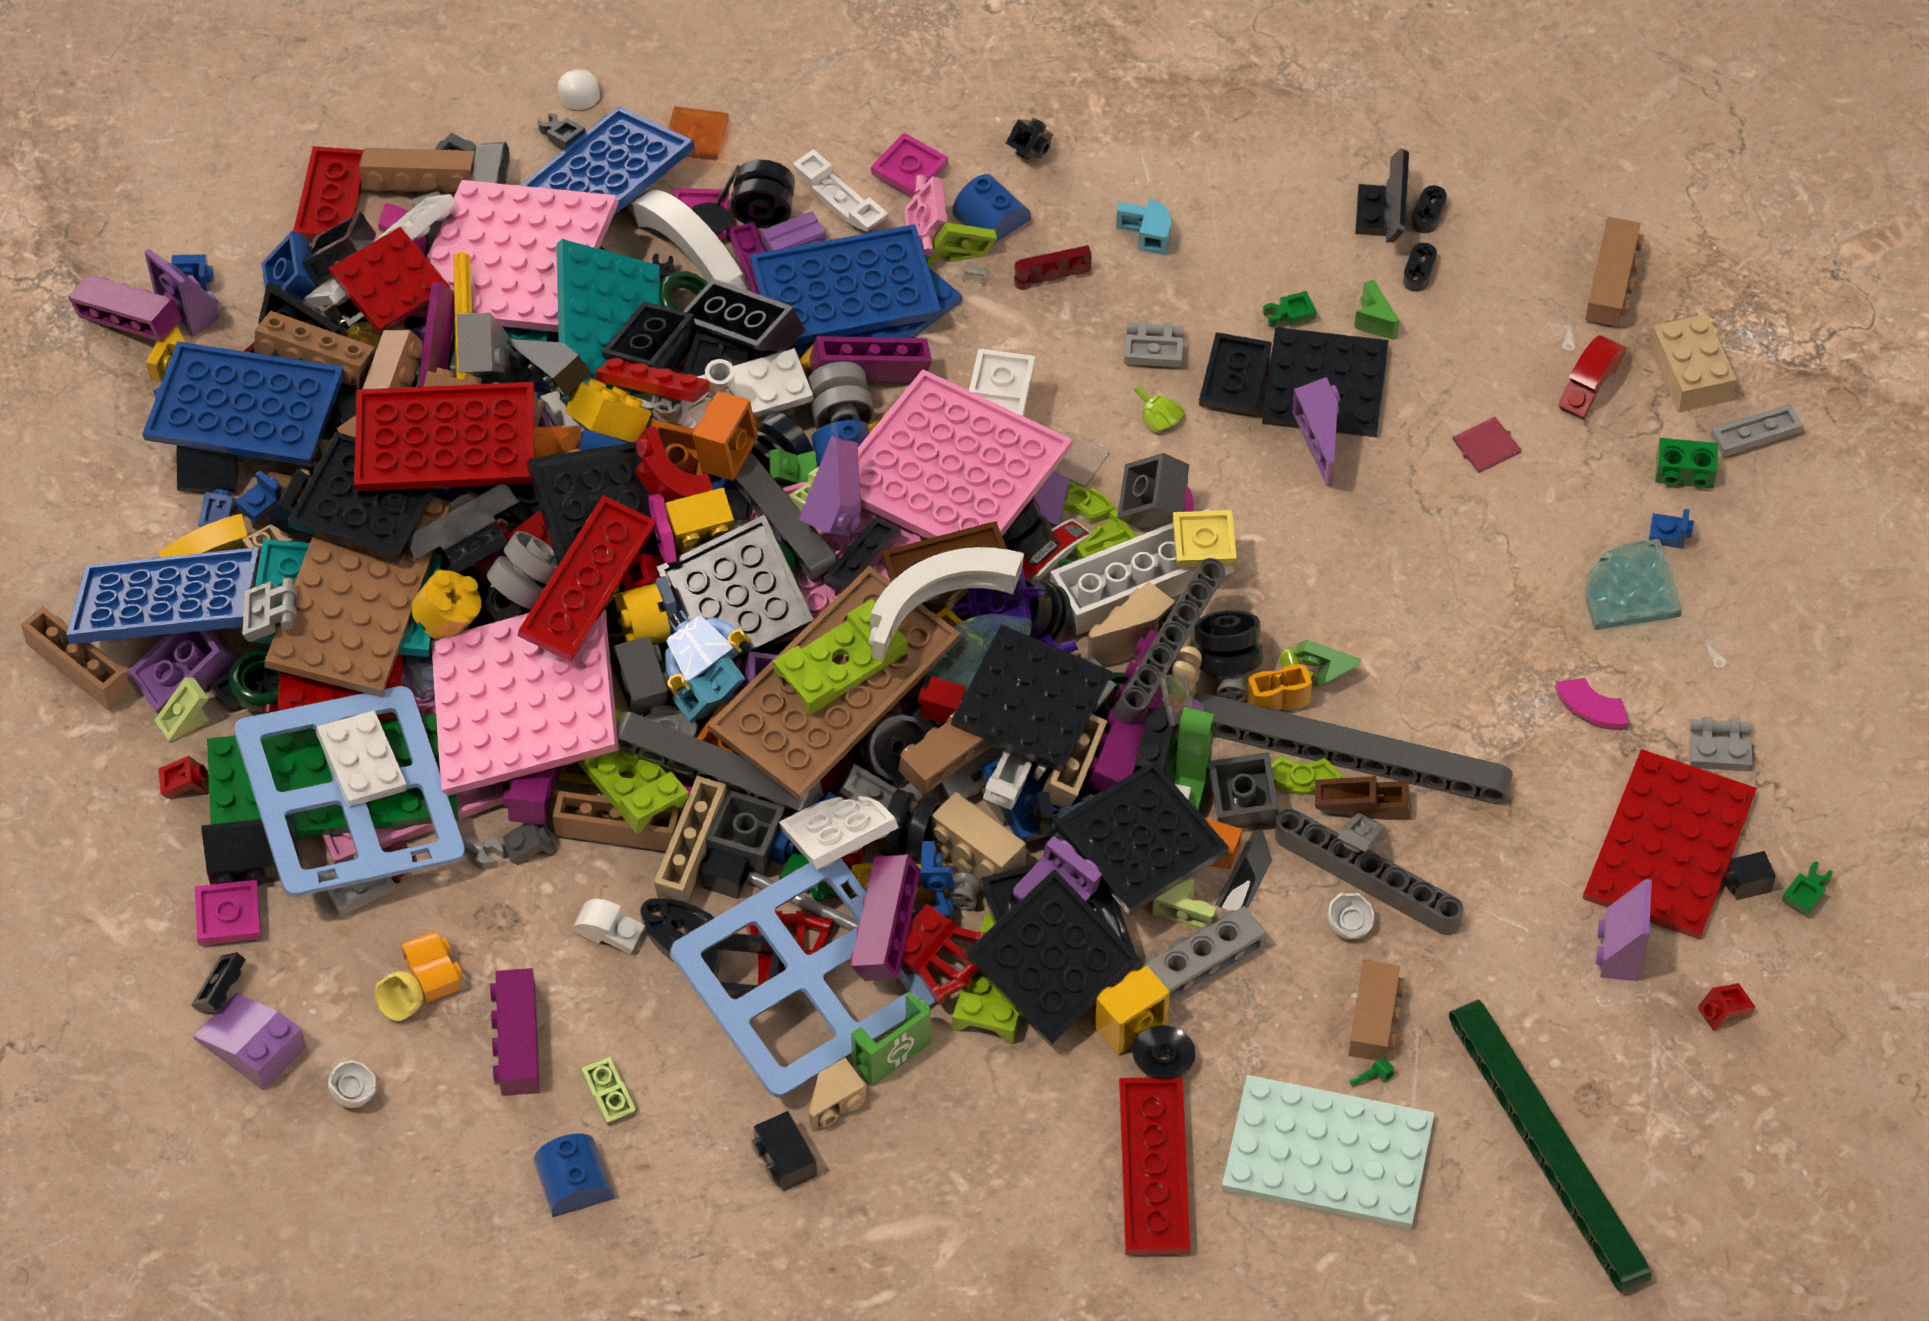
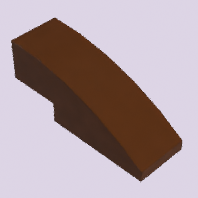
[1315,776,1411,820]

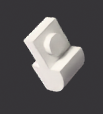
[571,899,645,955]

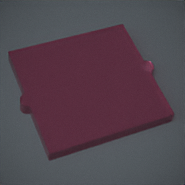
[1453,417,1522,473]

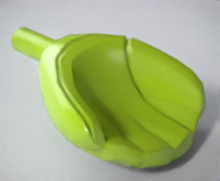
[1134,385,1184,433]

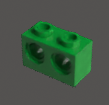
[1655,438,1718,488]

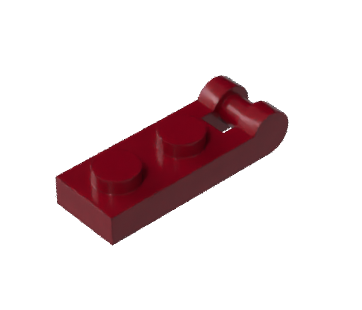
[1014,245,1092,290]

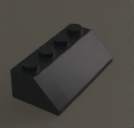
[683,279,805,350]

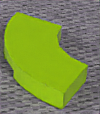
[1063,482,1117,524]
[1271,755,1345,795]

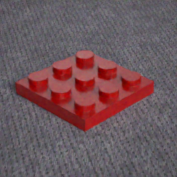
[329,227,450,334]

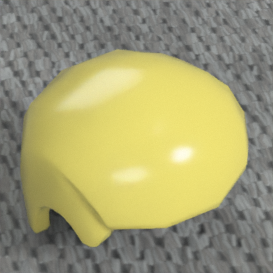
[375,971,424,1021]

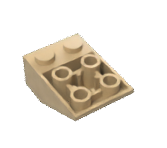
[1087,581,1176,668]

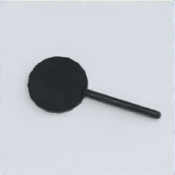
[692,165,740,235]

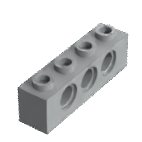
[1142,906,1266,1005]

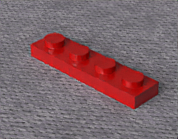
[595,358,710,403]

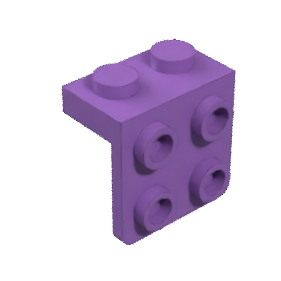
[1013,836,1102,901]

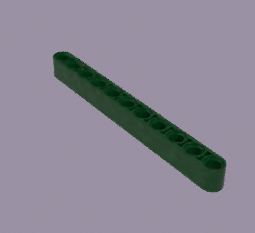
[1449,999,1652,1293]

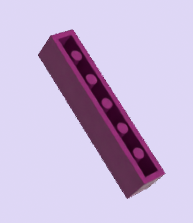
[1086,629,1182,792]

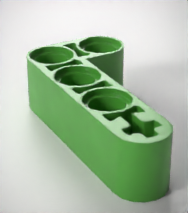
[1174,707,1215,813]

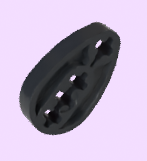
[640,898,714,962]

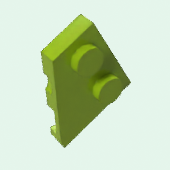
[925,222,997,266]
[1076,509,1137,559]

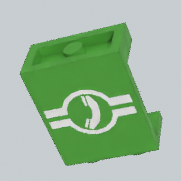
[851,992,931,1086]

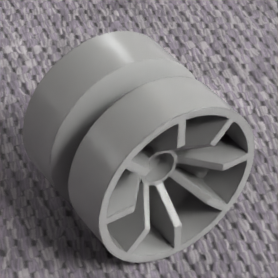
[807,361,875,430]
[487,531,558,609]

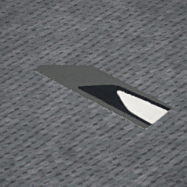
[1216,827,1272,911]

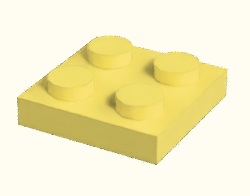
[1173,510,1237,567]

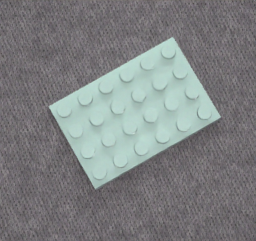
[1221,1075,1434,1230]

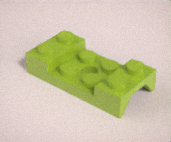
[773,598,908,716]
[577,709,689,834]
[952,913,1021,1044]

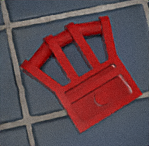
[901,904,986,1005]
[746,910,834,985]

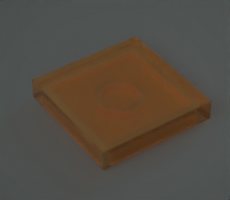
[668,106,729,161]

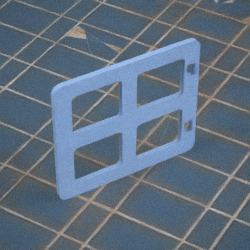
[234,686,465,897]
[670,858,934,1097]

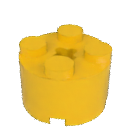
[412,570,481,640]
[613,584,671,645]

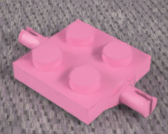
[904,174,948,256]

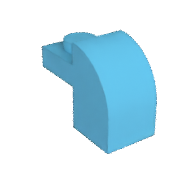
[1116,199,1171,255]
[672,656,745,722]

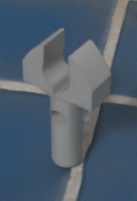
[460,832,504,869]

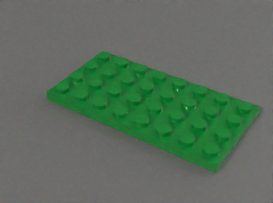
[207,714,459,838]

